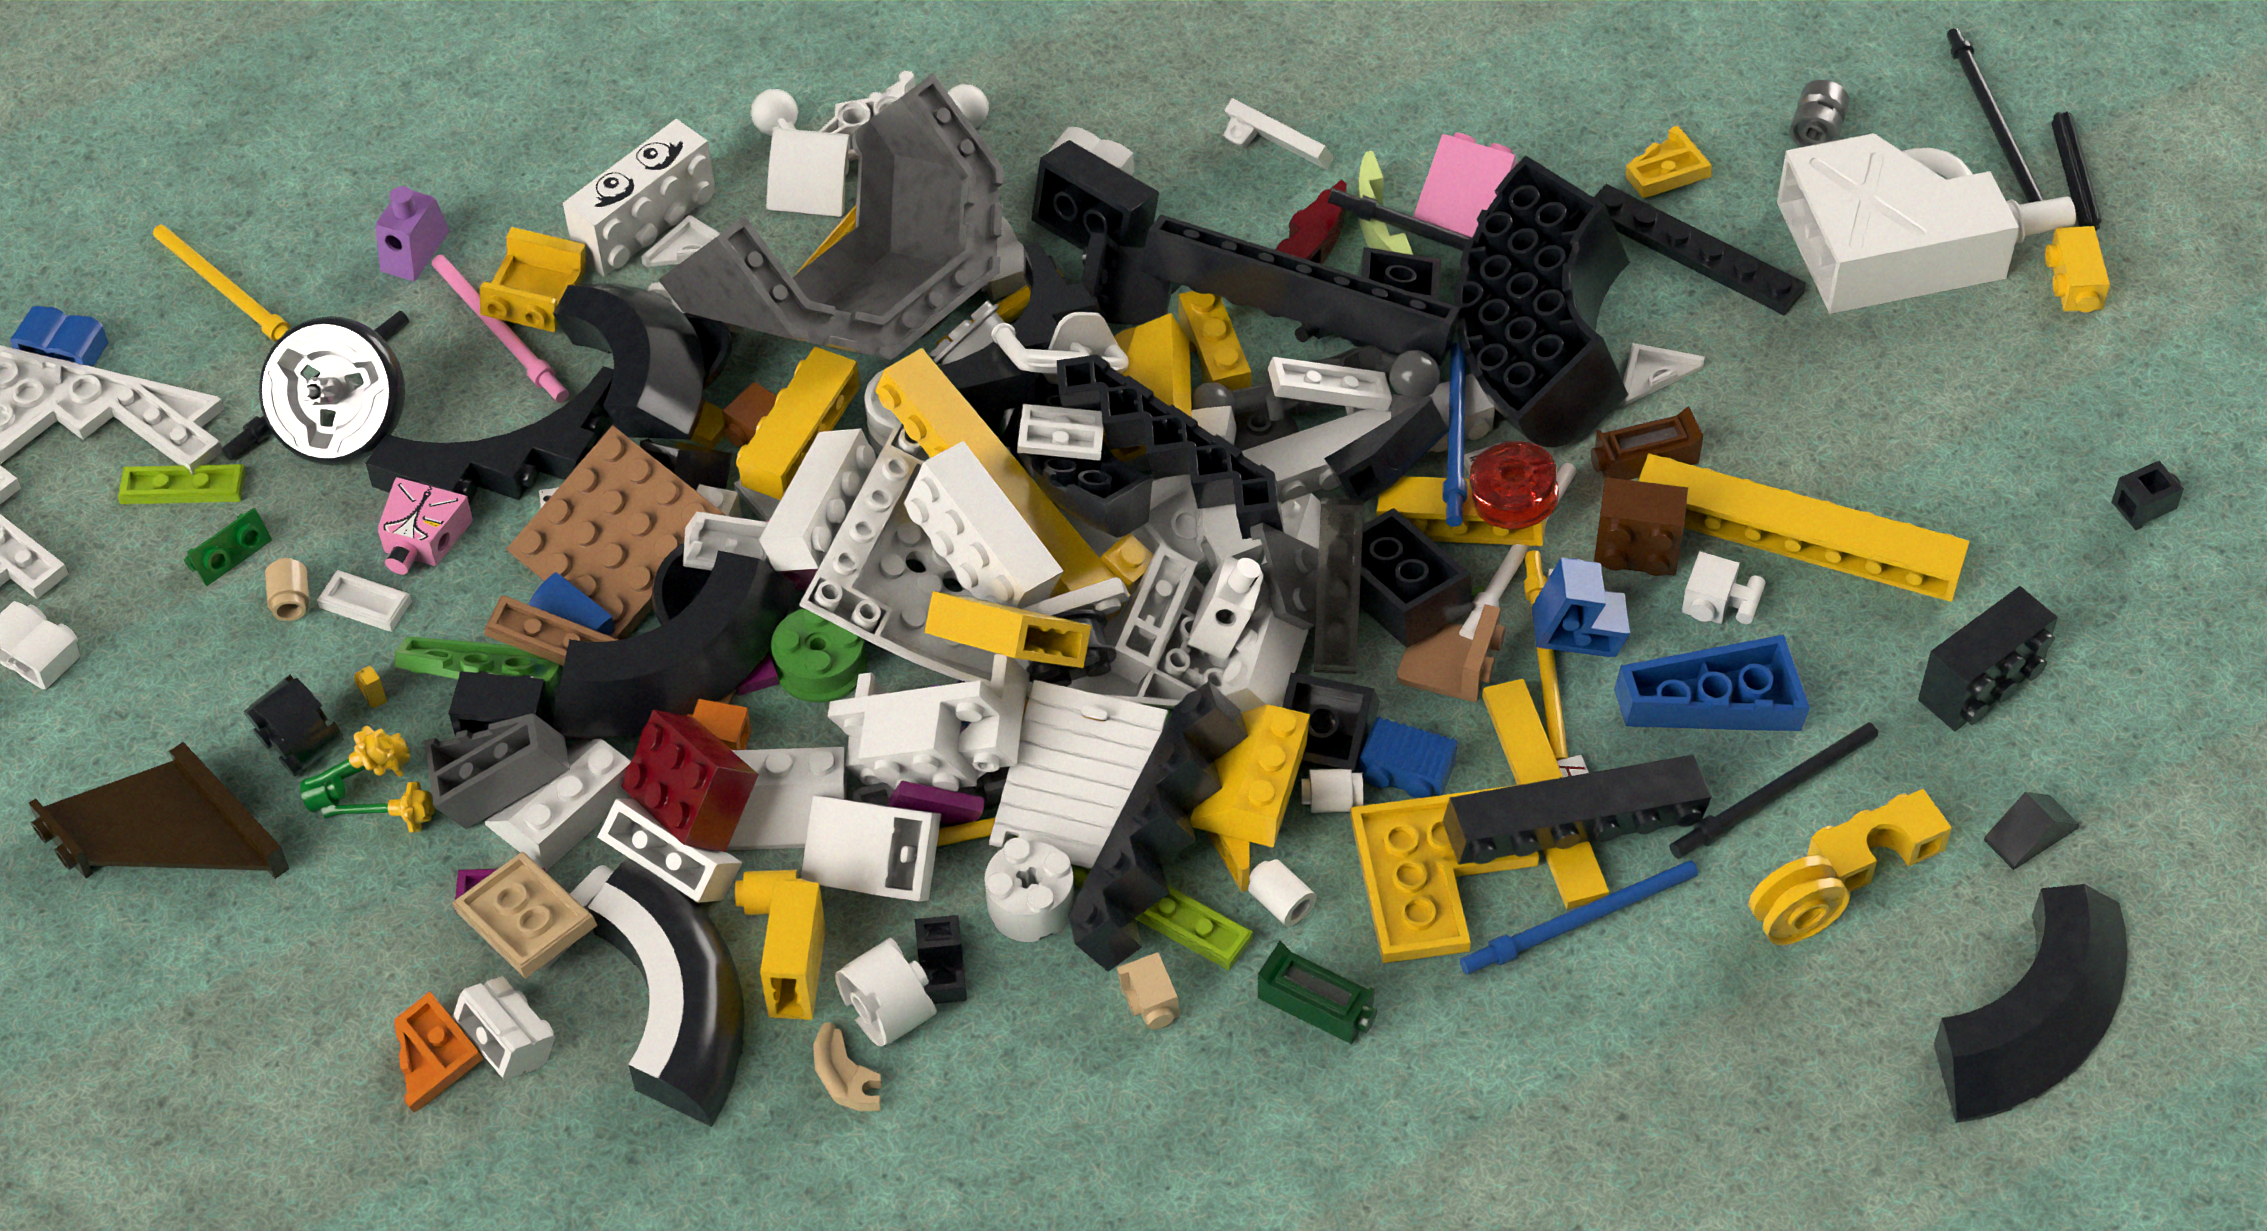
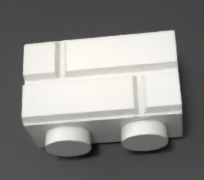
[452,976,555,1080]

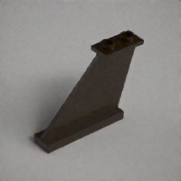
[29,742,289,879]

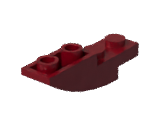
[1275,179,1347,265]

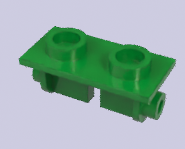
[183,507,272,586]

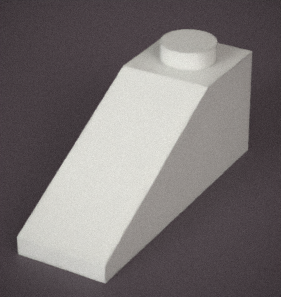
[1109,544,1197,684]

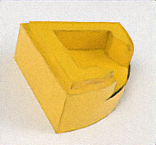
[354,665,387,708]

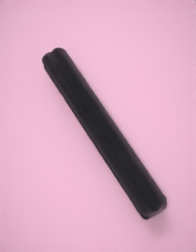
[2051,111,2102,231]

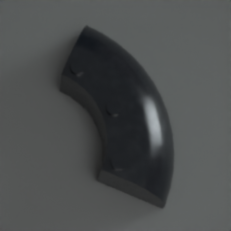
[1454,155,1630,448]

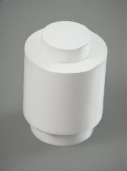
[1301,769,1363,813]

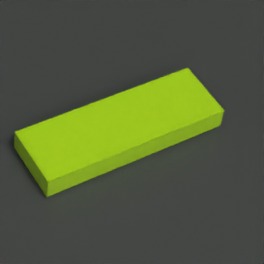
[118,464,246,504]

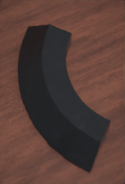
[553,283,708,440]
[552,550,796,740]
[1934,884,2127,1123]

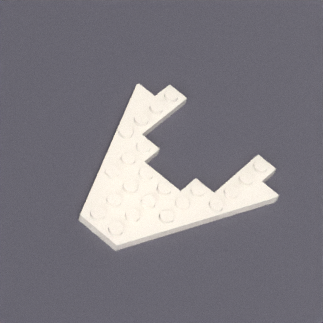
[0,345,224,599]

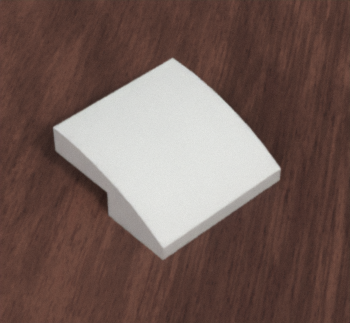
[767,128,850,217]
[1017,404,1104,460]

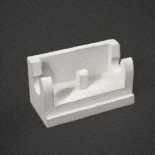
[683,512,772,570]

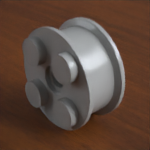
[929,301,1005,365]

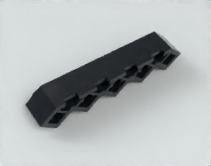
[1057,355,1284,539]
[1068,681,1248,972]

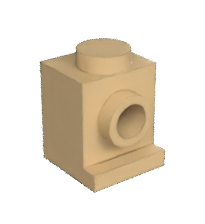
[1117,952,1181,1030]

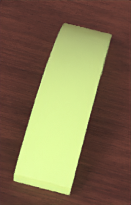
[1358,151,1413,255]

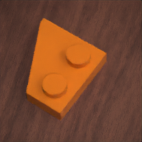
[394,991,484,1113]

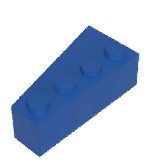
[1614,634,1810,731]

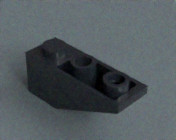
[1324,396,1449,508]

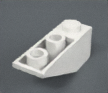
[1195,504,1263,575]

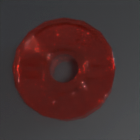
[1469,441,1559,529]

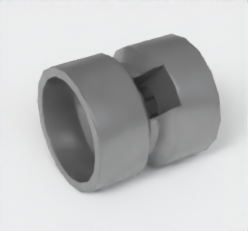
[1790,80,1850,147]

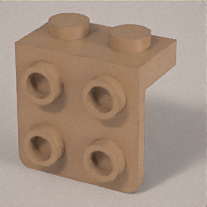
[1397,604,1506,703]

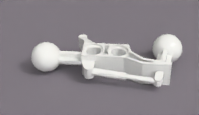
[751,71,989,161]

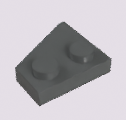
[1250,523,1319,630]

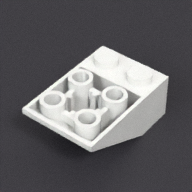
[801,795,941,901]

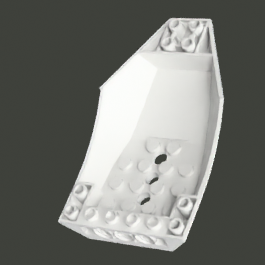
[799,419,1234,709]

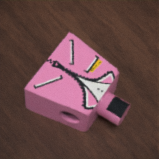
[378,477,473,575]

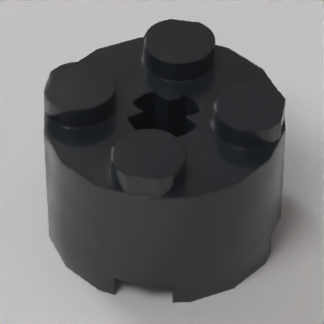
[243,674,344,777]

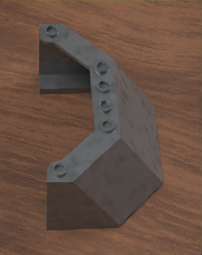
[658,73,1004,360]

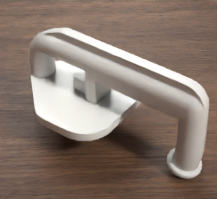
[991,312,1129,384]

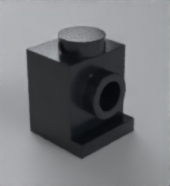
[2111,460,2184,531]

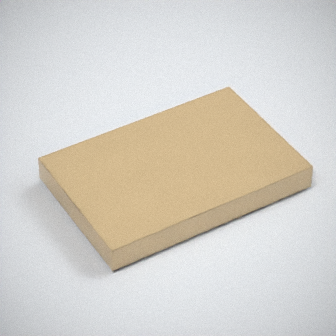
[452,851,597,979]

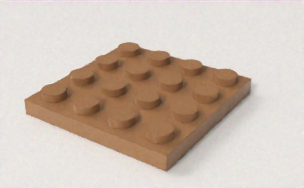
[506,425,726,640]

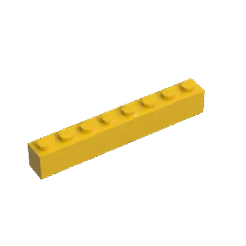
[875,348,1131,621]
[1638,454,1970,602]

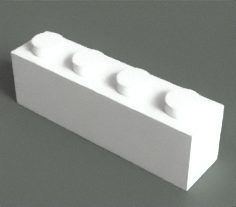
[759,429,876,571]

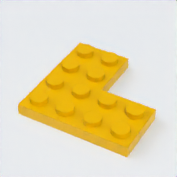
[1350,785,1539,964]

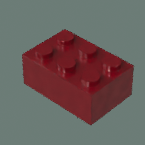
[621,710,759,852]

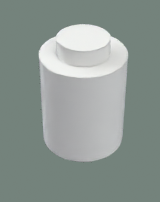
[1248,859,1317,927]

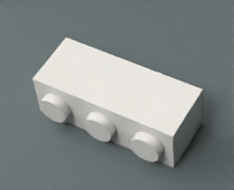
[598,799,742,902]

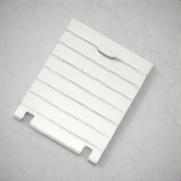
[989,680,1168,869]

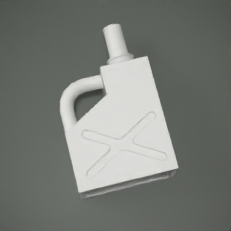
[1777,133,2076,314]

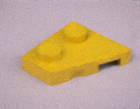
[1625,125,1712,198]

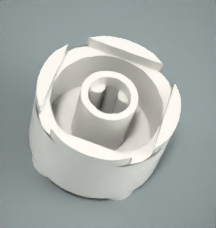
[985,838,1074,942]
[835,938,937,1047]

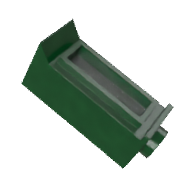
[1258,940,1377,1045]

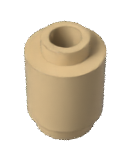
[265,558,310,621]

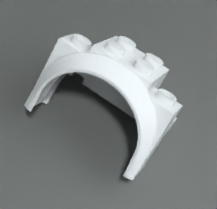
[828,654,1030,792]

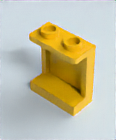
[479,227,586,333]

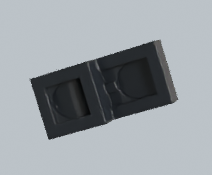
[915,915,967,1004]

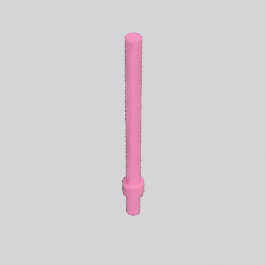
[432,255,569,403]

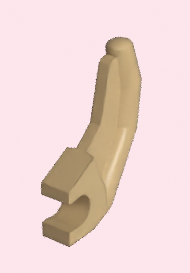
[813,1022,882,1111]

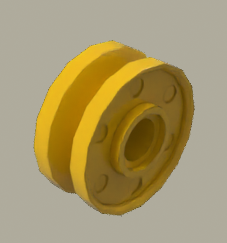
[1748,855,1851,946]

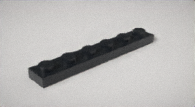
[1594,183,1806,316]

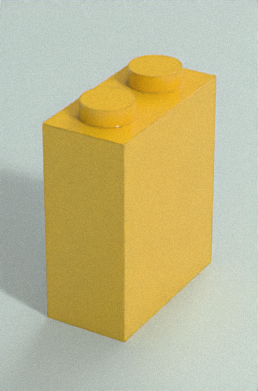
[760,879,826,1020]

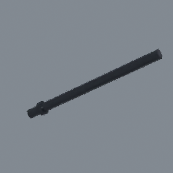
[1946,28,2044,203]

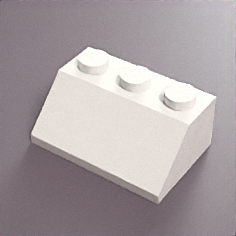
[485,739,631,871]
[727,747,848,850]

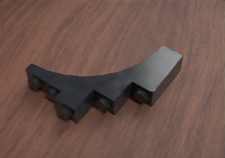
[938,242,1100,416]
[365,366,614,503]

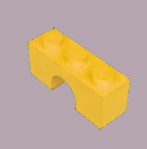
[1178,291,1251,391]
[1807,789,1952,893]

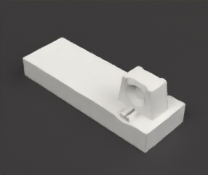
[1224,98,1335,170]
[1268,357,1392,415]

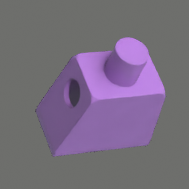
[375,186,449,282]

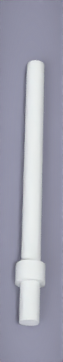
[1459,463,1577,640]

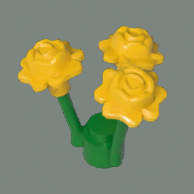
[300,725,435,833]

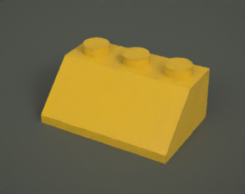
[1190,704,1310,848]

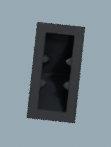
[1984,792,2079,870]

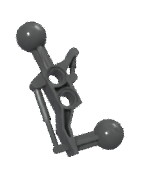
[1191,345,1440,421]

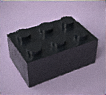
[1031,140,1159,250]
[1328,508,1473,648]
[1918,586,2058,732]

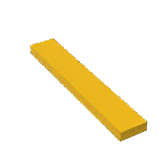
[1482,678,1609,910]

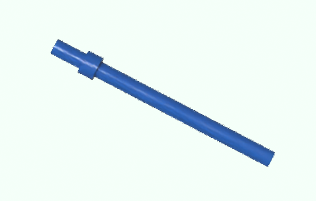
[1442,342,1468,527]
[1460,860,1698,975]

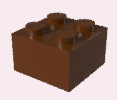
[1594,477,1688,576]

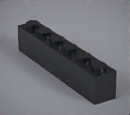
[1442,754,1712,865]

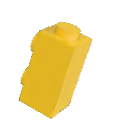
[2045,226,2110,312]

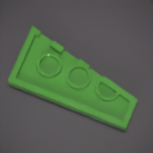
[395,636,564,697]

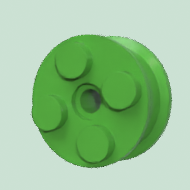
[771,608,867,703]

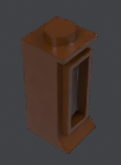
[1590,406,1704,480]

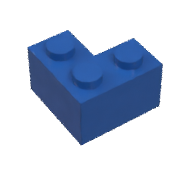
[1531,557,1630,657]

